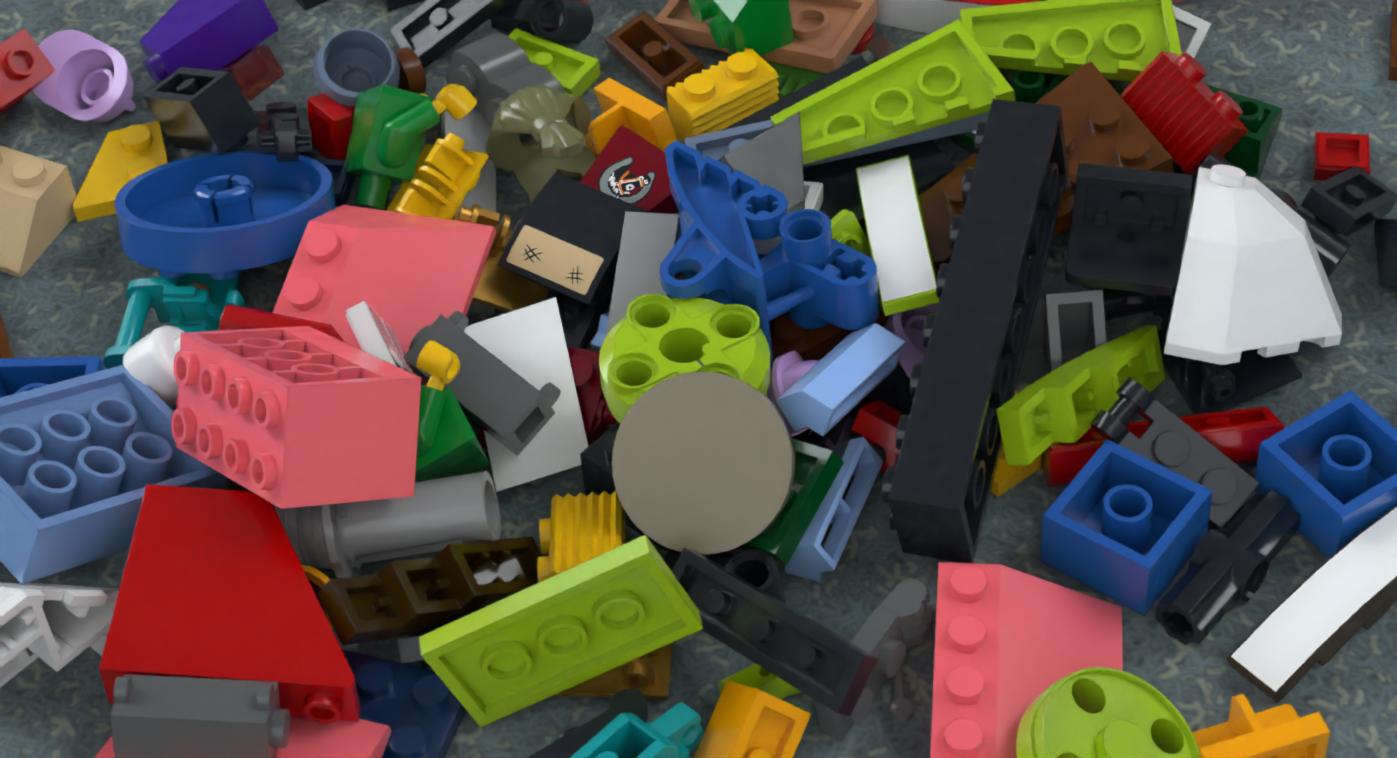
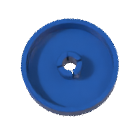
[114,150,336,280]

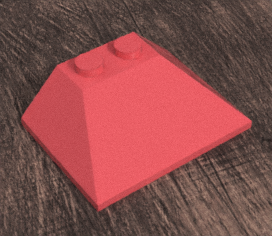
[272,205,496,386]

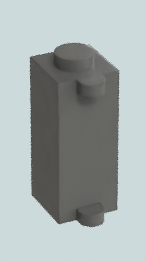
[403,311,561,456]
[110,674,291,758]

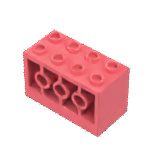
[171,326,421,509]

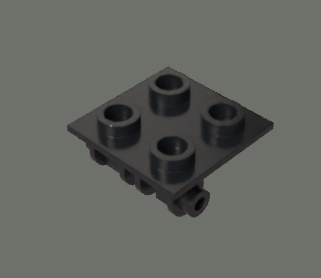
[1157,304,1302,415]

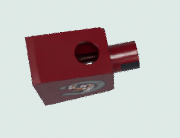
[580,124,678,214]

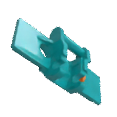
[103,270,245,411]

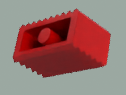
[1120,51,1248,175]

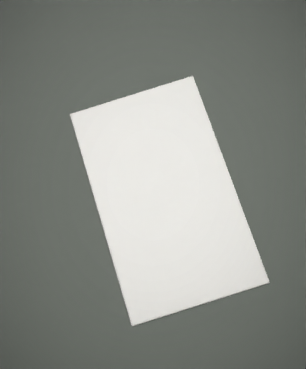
[464,297,589,492]

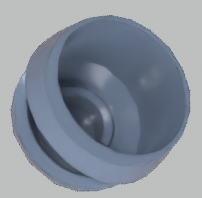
[313,28,400,106]

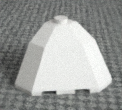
[1164,164,1342,365]
[0,583,119,687]

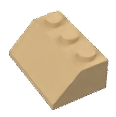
[0,146,76,278]

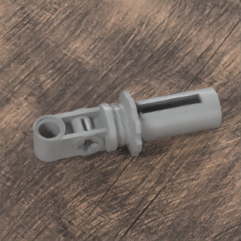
[274,471,501,578]

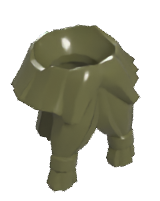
[485,85,596,203]

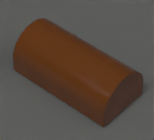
[605,11,705,102]

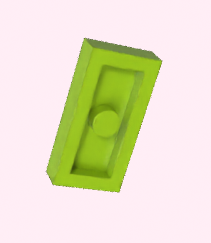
[508,28,601,96]

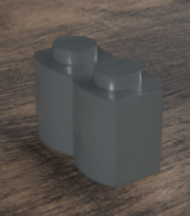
[445,32,566,139]

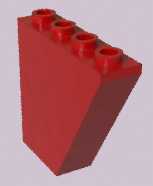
[99,484,361,724]

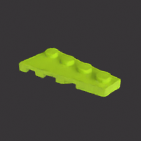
[959,0,1182,82]
[770,19,1015,165]

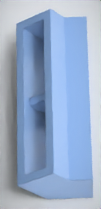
[776,323,906,436]
[785,437,884,582]

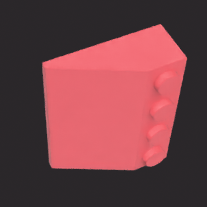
[930,562,1123,758]

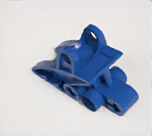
[659,140,880,364]

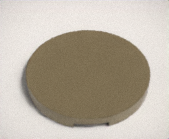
[612,372,795,555]

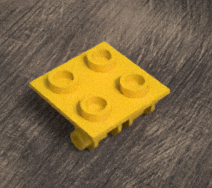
[386,133,489,220]

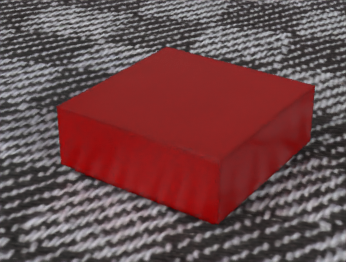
[1313,132,1370,181]

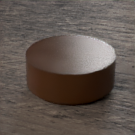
[394,47,426,94]

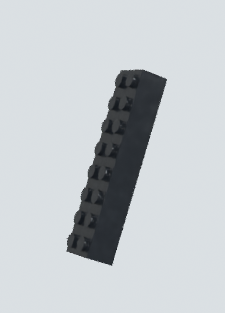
[882,99,1069,563]

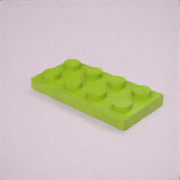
[419,535,703,727]

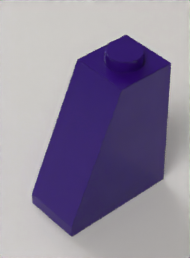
[139,0,279,85]

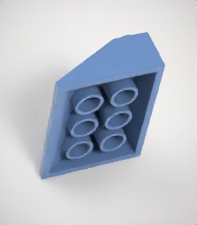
[0,365,228,585]

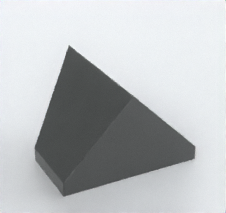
[717,111,805,214]
[1019,290,1107,385]

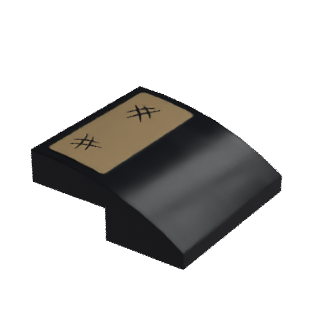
[497,173,650,309]

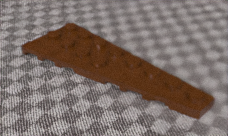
[769,61,1174,361]

